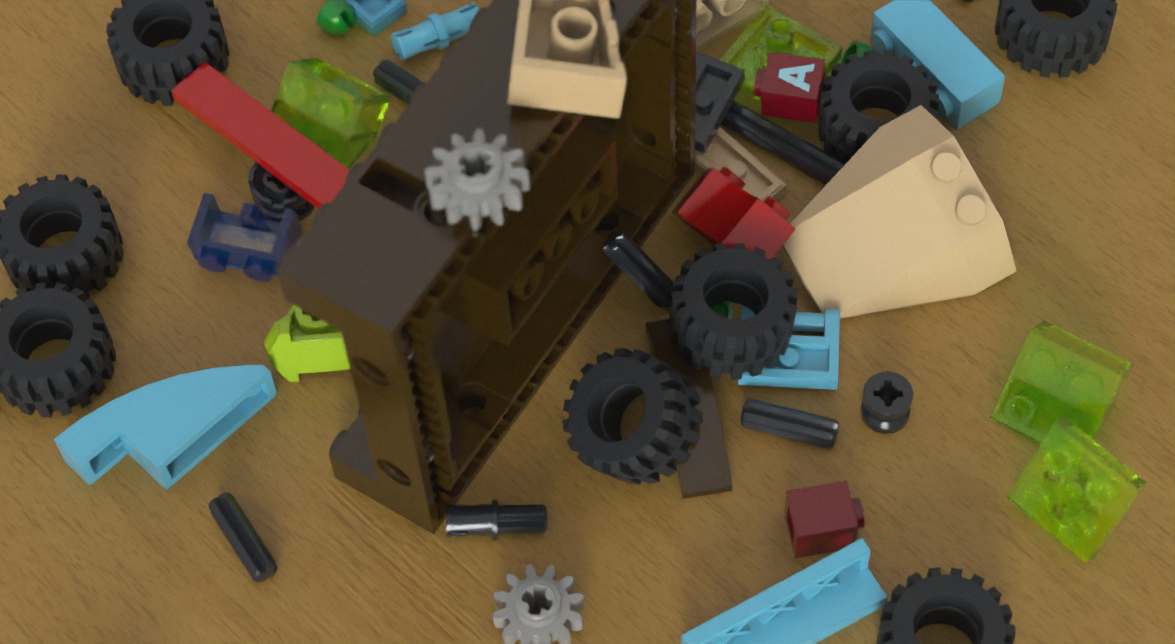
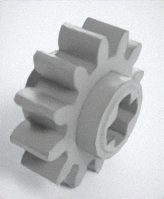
[425,129,530,230]
[492,564,585,644]

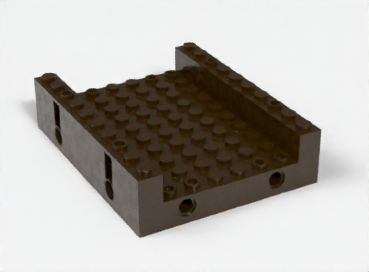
[276,0,697,534]

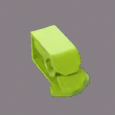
[264,305,350,382]

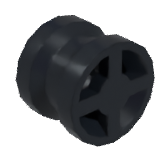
[860,371,913,434]

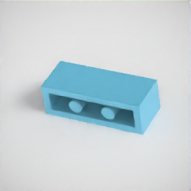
[870,0,1005,130]

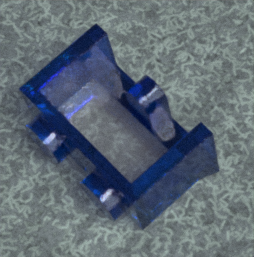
[187,192,304,282]

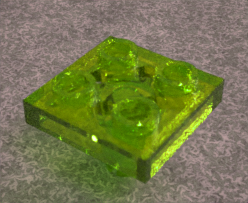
[720,5,843,102]
[1007,417,1146,563]

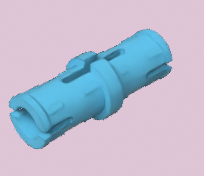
[390,2,480,61]

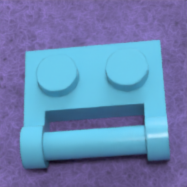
[738,305,840,390]

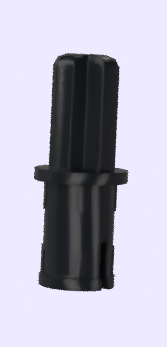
[446,500,548,540]

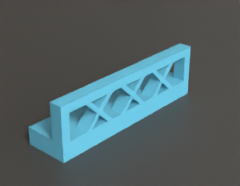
[681,538,887,644]

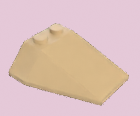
[782,105,1017,319]

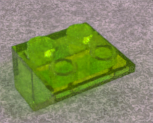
[271,58,391,170]
[990,320,1134,464]

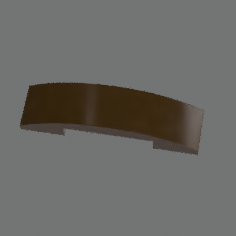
[646,319,732,499]

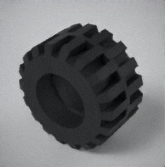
[106,0,229,106]
[995,0,1118,78]
[818,50,939,163]
[0,174,124,299]
[669,243,798,380]
[0,283,116,418]
[563,348,703,485]
[876,567,1016,644]

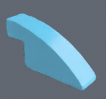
[54,365,278,490]

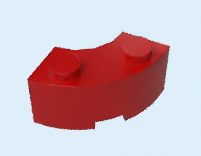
[671,167,795,260]

